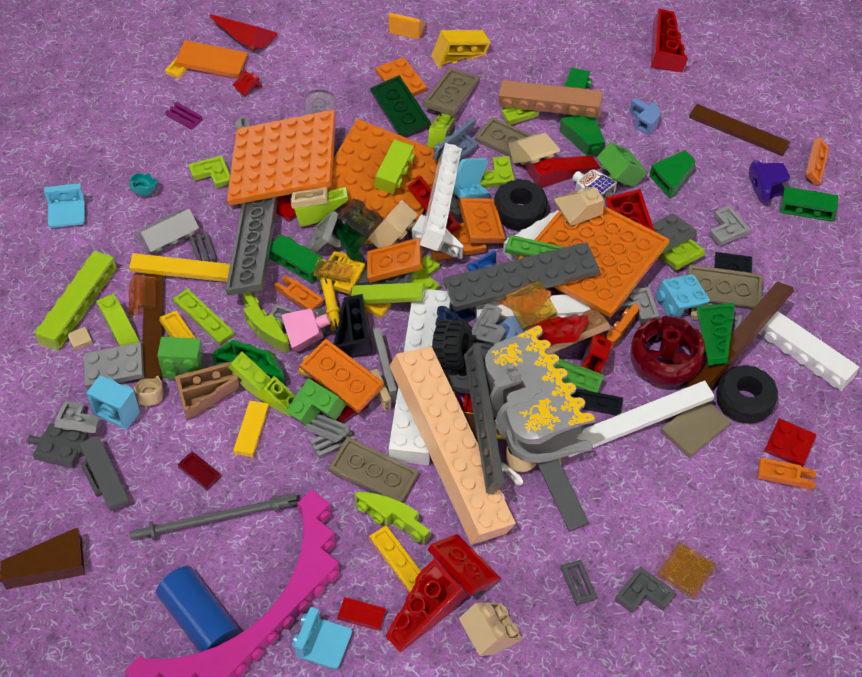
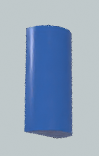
[156,566,242,652]

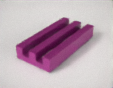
[165,102,203,130]

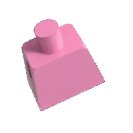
[282,309,331,352]

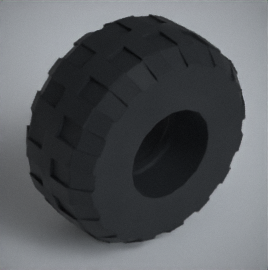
[494,179,547,230]
[716,365,778,423]

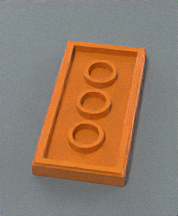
[175,40,248,79]
[299,339,385,413]

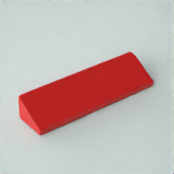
[407,175,462,233]

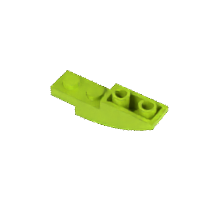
[242,292,290,353]
[228,352,296,417]
[355,492,430,546]

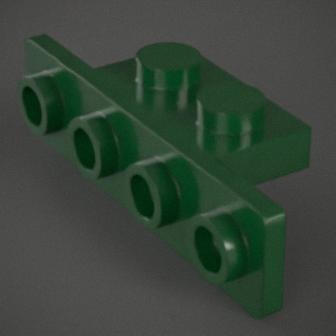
[334,213,370,262]

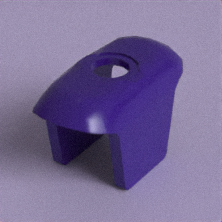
[748,160,790,205]

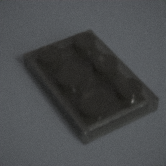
[337,198,383,238]

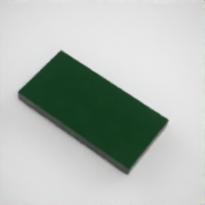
[370,75,431,138]

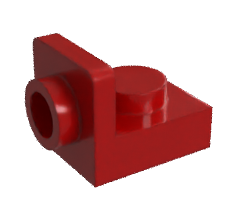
[233,70,262,97]

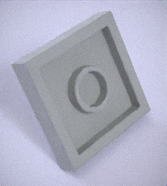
[307,211,341,253]

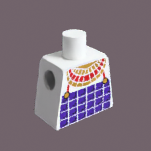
[572,170,617,201]

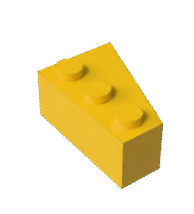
[431,30,491,68]

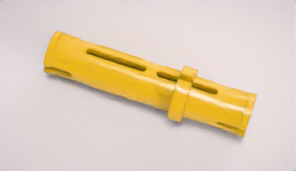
[320,277,340,331]

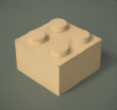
[368,200,418,248]

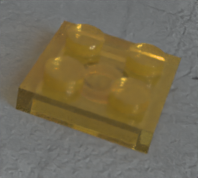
[505,280,558,331]
[657,542,717,599]

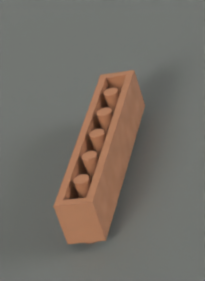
[498,80,603,118]

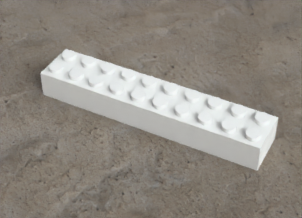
[389,289,451,465]

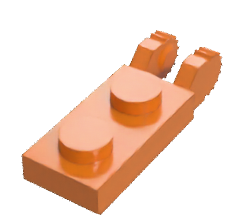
[274,275,324,310]
[606,303,640,349]
[757,458,817,490]

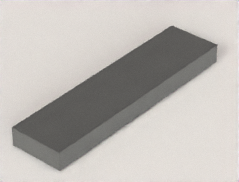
[79,435,130,511]
[536,459,589,532]

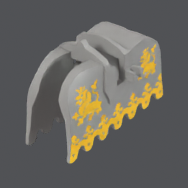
[485,325,595,463]

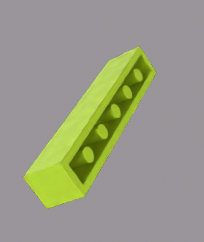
[35,250,117,351]

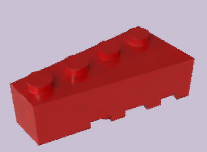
[650,8,688,72]

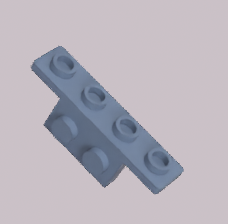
[433,117,478,162]

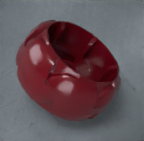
[630,316,706,388]

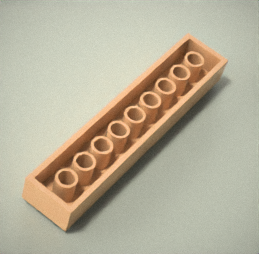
[389,346,516,545]

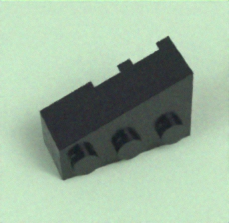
[333,294,373,357]

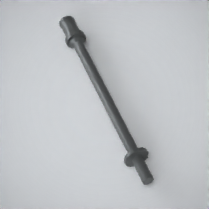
[129,492,298,540]

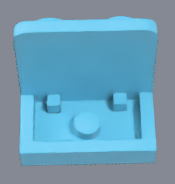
[453,158,490,200]
[44,183,85,228]
[655,274,710,318]
[292,607,352,670]

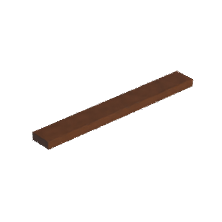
[141,256,164,381]
[685,281,794,389]

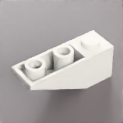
[412,214,463,259]

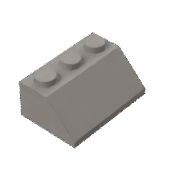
[133,208,199,254]

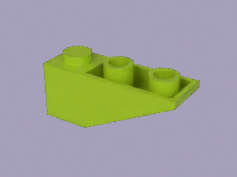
[427,113,456,148]

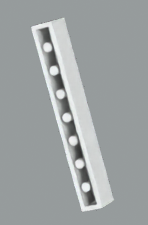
[420,143,462,251]

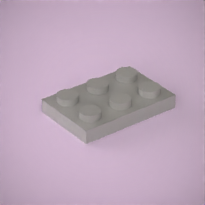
[84,342,144,389]

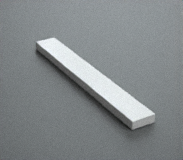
[568,381,714,457]

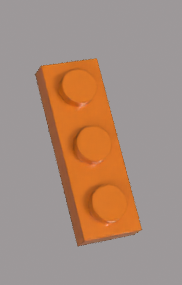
[805,137,829,186]

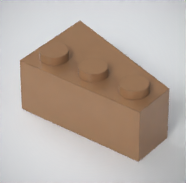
[175,361,240,420]

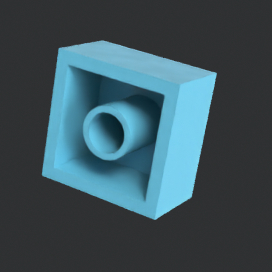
[86,375,140,430]

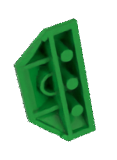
[212,340,286,386]

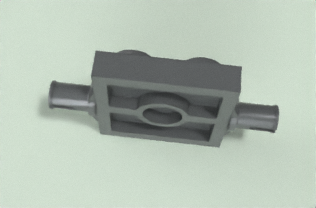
[27,423,89,468]

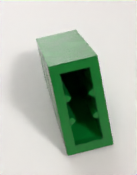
[559,115,605,156]
[649,150,696,199]

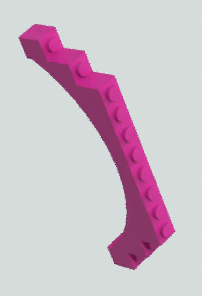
[124,489,340,677]

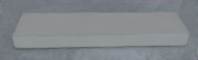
[373,328,397,402]

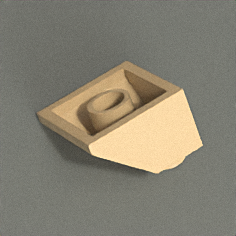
[554,187,604,226]

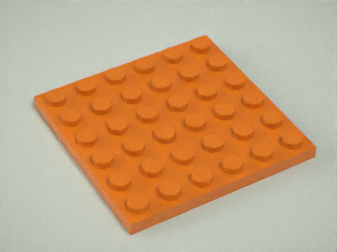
[227,110,336,206]
[327,119,439,233]
[518,206,670,318]

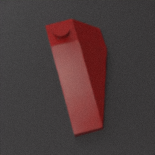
[209,14,278,50]
[523,156,601,188]
[385,559,469,653]

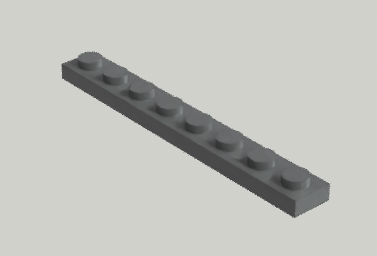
[464,344,504,495]

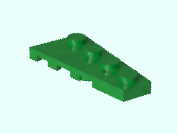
[696,302,735,365]

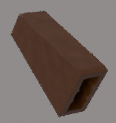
[0,528,85,590]

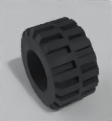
[432,320,473,370]

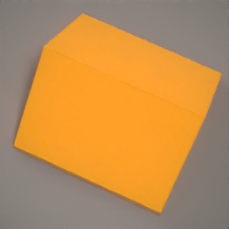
[388,13,426,39]

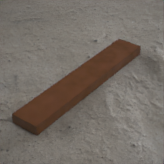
[689,104,790,156]

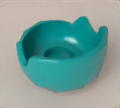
[129,173,157,197]

